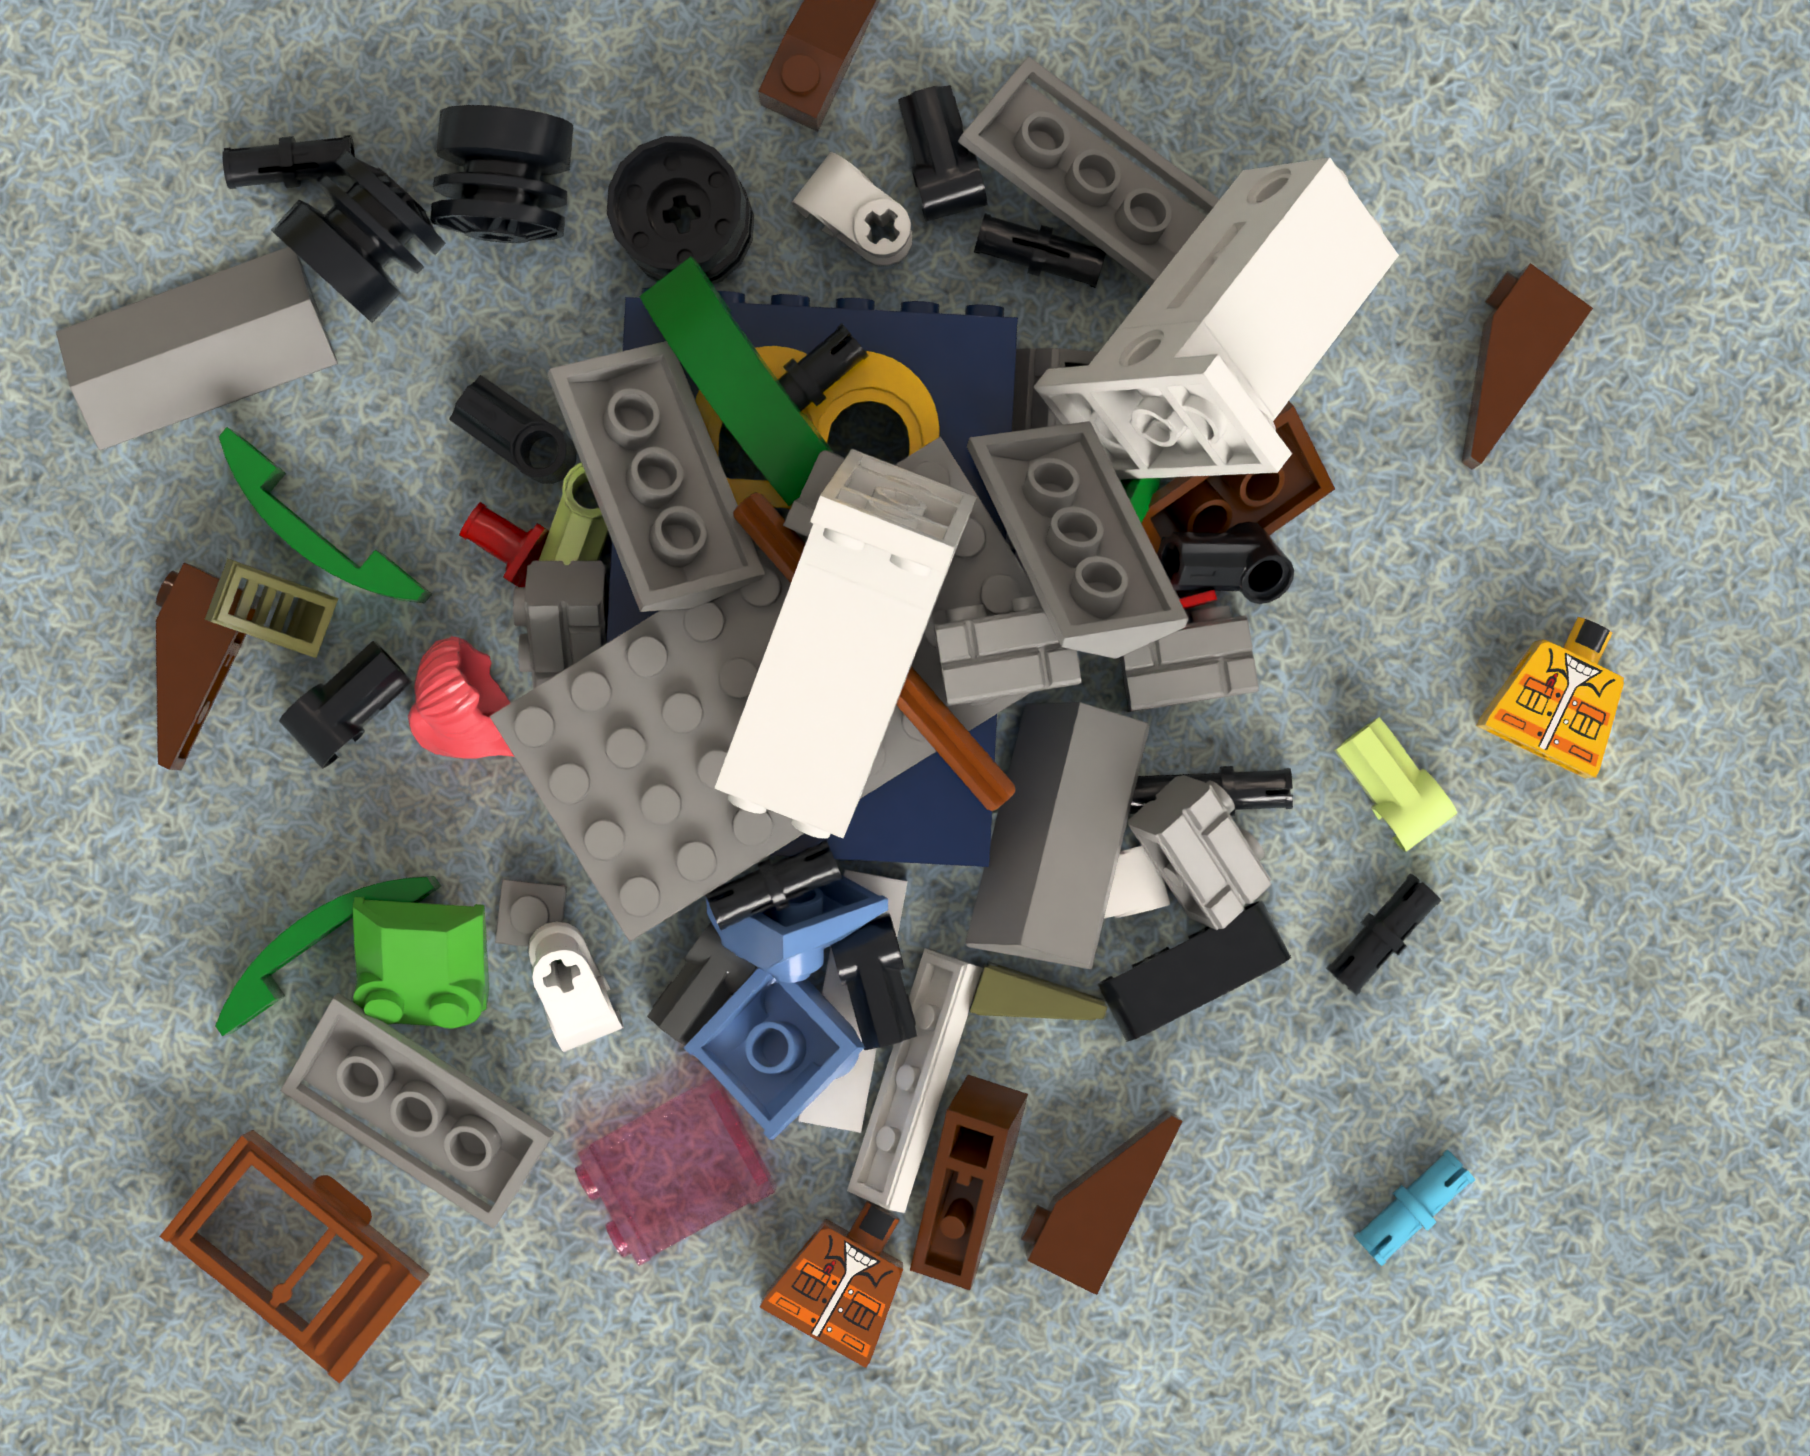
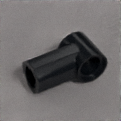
[898,85,988,222]
[449,375,577,484]
[1157,521,1294,604]
[279,641,412,769]
[831,913,917,1051]

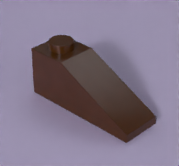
[758,0,880,132]
[1462,263,1593,470]
[156,563,260,770]
[910,1075,1028,1290]
[1021,1111,1183,1295]

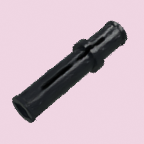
[1129,766,1293,816]

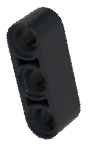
[1097,900,1291,1042]

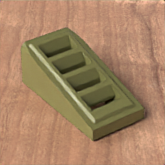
[205,558,339,658]
[969,961,1107,1021]

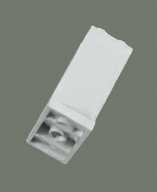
[1034,157,1399,480]
[714,449,977,838]

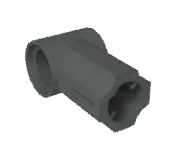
[647,922,757,1046]

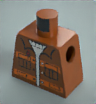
[760,1200,903,1368]

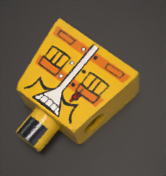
[1476,617,1624,778]

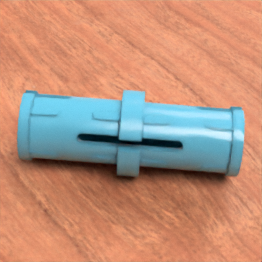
[1354,1150,1475,1266]

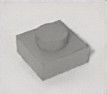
[495,879,567,947]

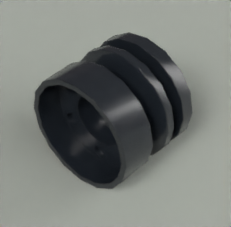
[430,105,574,243]
[607,136,754,285]
[271,150,446,323]

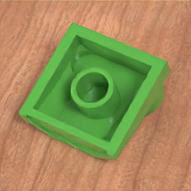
[353,897,489,1029]

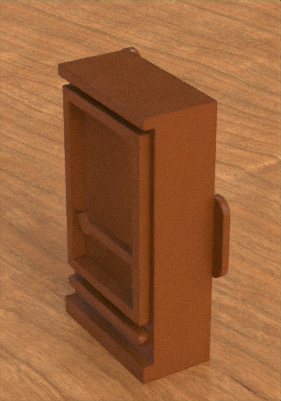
[159,1130,430,1384]

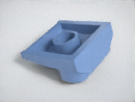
[706,875,888,983]
[684,968,865,1140]

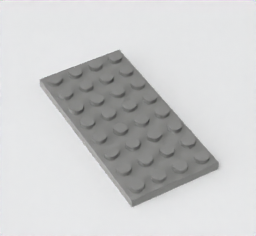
[490,436,1081,942]

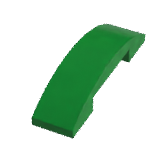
[639,257,833,507]
[219,427,432,604]
[215,876,441,1037]

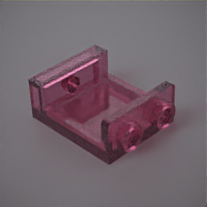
[575,1076,777,1266]

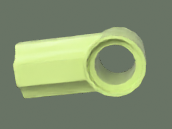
[539,463,609,565]
[1334,717,1457,852]

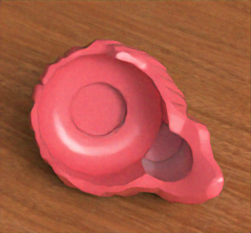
[408,636,514,759]

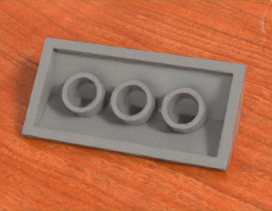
[958,56,1220,286]
[56,247,338,451]
[547,341,765,612]
[967,421,1189,659]
[965,702,1150,969]
[280,993,554,1229]

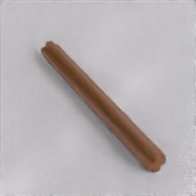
[733,492,1016,811]

